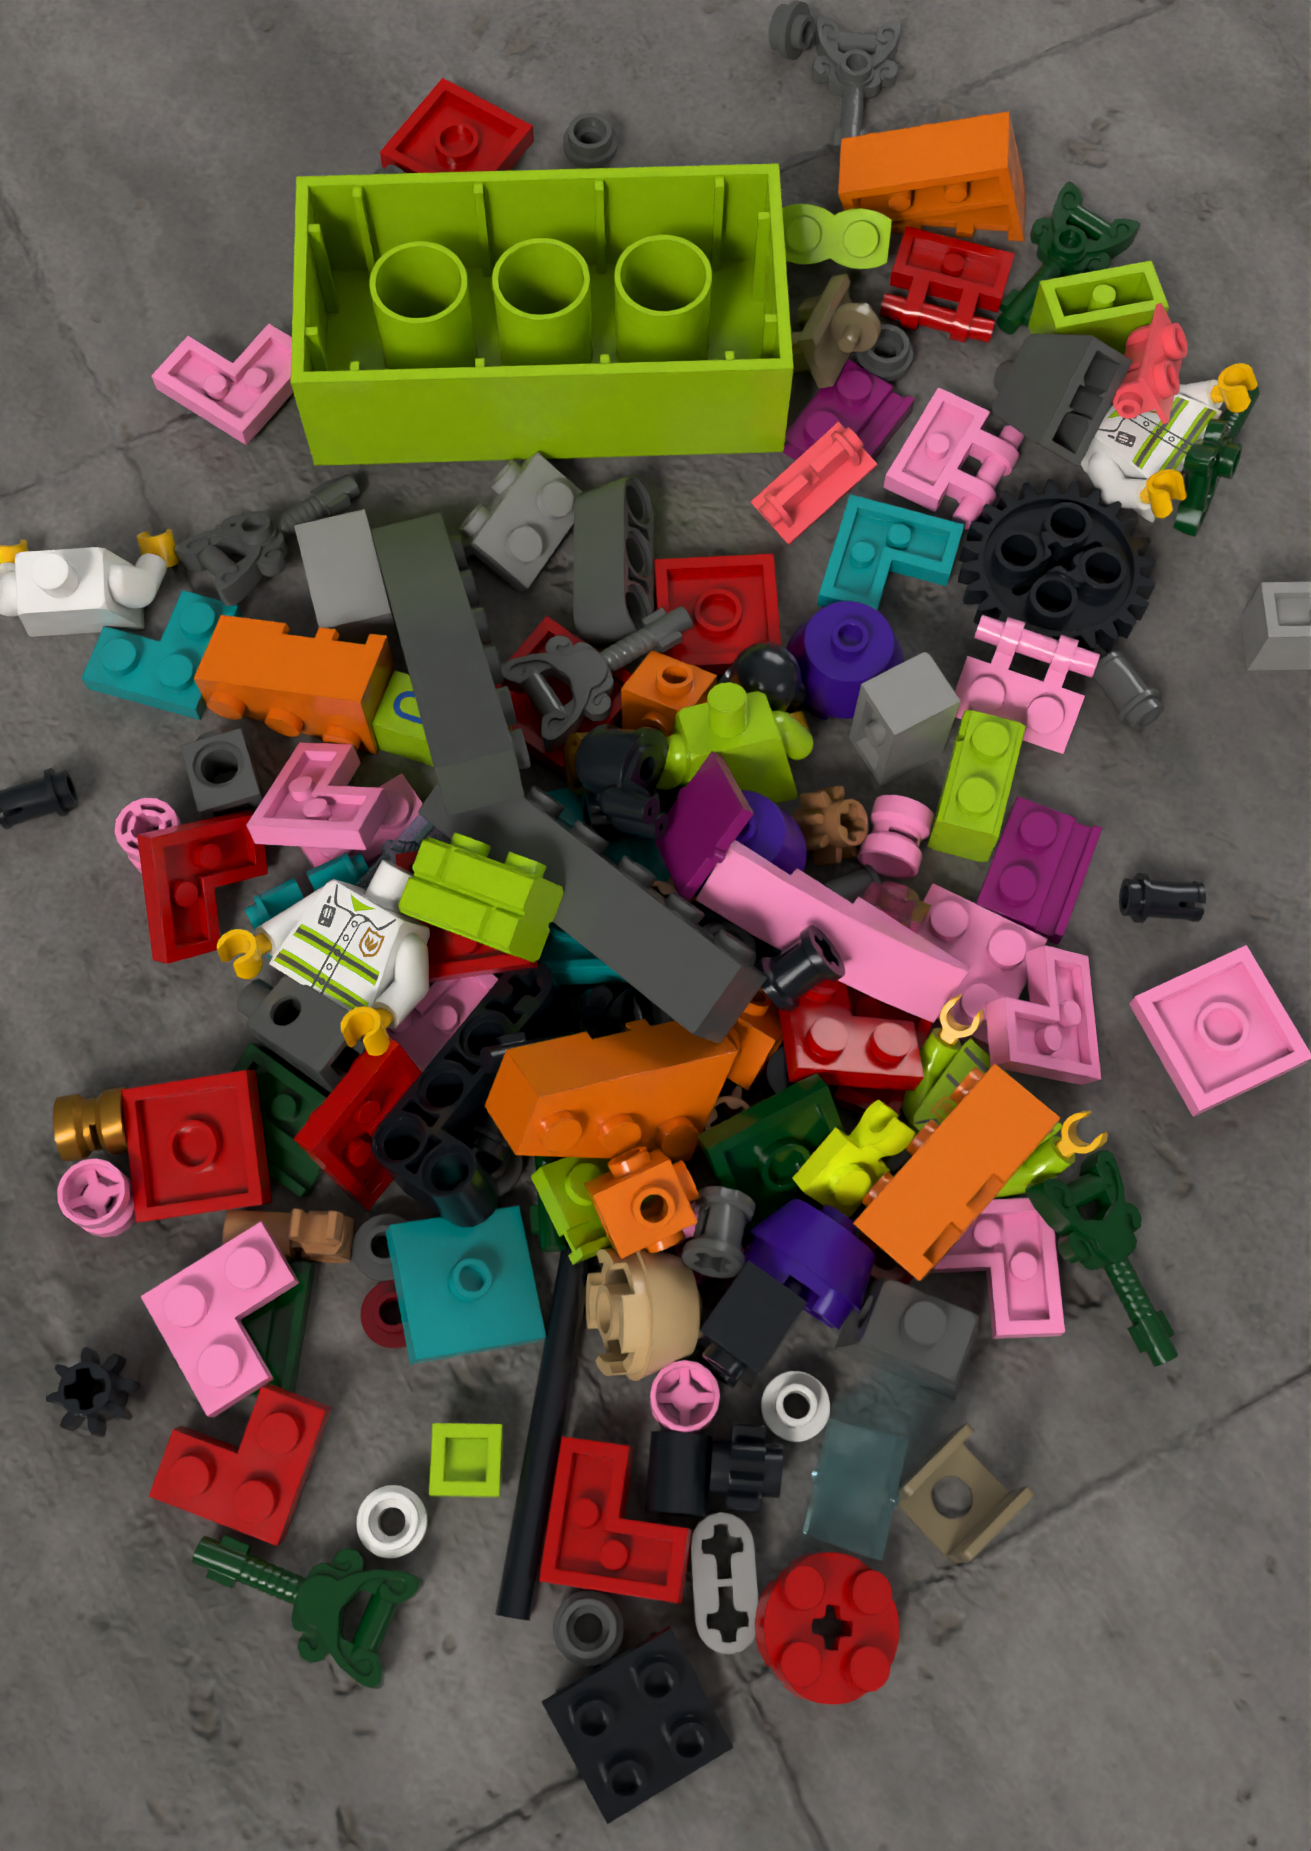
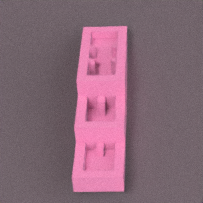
[696,840,970,1023]

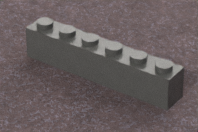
[371,512,531,816]
[418,772,768,1044]

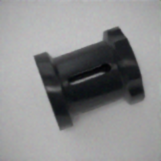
[754,925,845,1012]

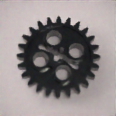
[958,479,1156,662]

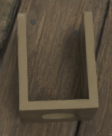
[887,1423,1035,1564]

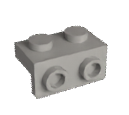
[458,452,582,592]

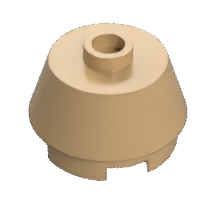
[586,1248,702,1381]

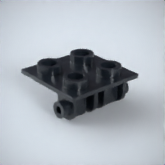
[542,1625,733,1824]

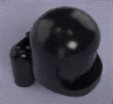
[717,642,808,714]
[575,724,669,841]

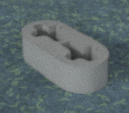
[690,1512,759,1654]

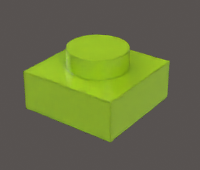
[429,1423,504,1498]

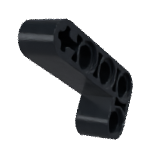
[371,961,573,1228]

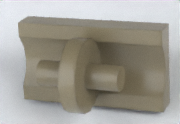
[791,274,881,388]

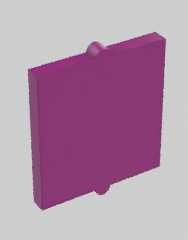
[654,751,754,900]

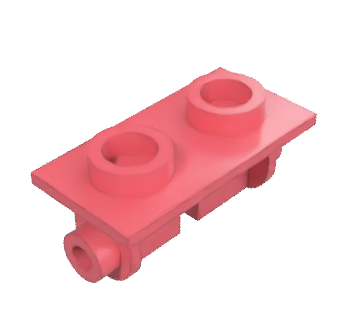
[1112,303,1188,424]
[751,421,878,545]

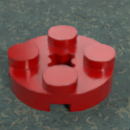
[755,1552,899,1705]

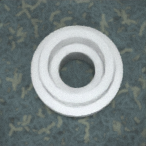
[761,1371,830,1442]
[356,1485,428,1558]

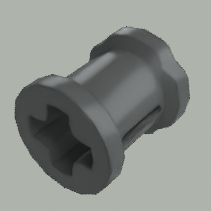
[682,1186,755,1278]

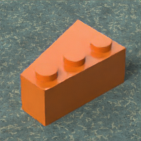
[838,111,1026,242]
[194,615,396,755]
[485,1019,738,1161]
[853,1063,1061,1281]

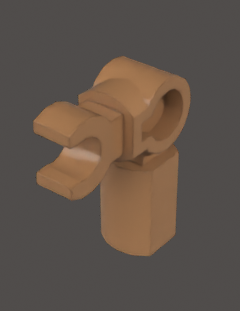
[222,1209,355,1264]

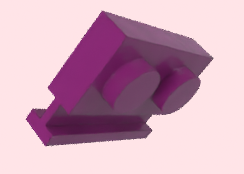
[783,359,915,493]
[975,796,1102,945]

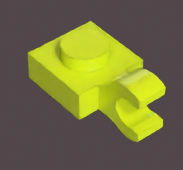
[792,1100,915,1218]

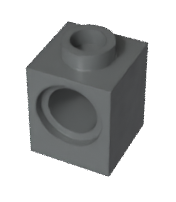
[180,728,265,820]

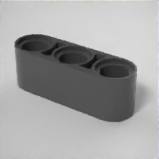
[573,475,654,649]

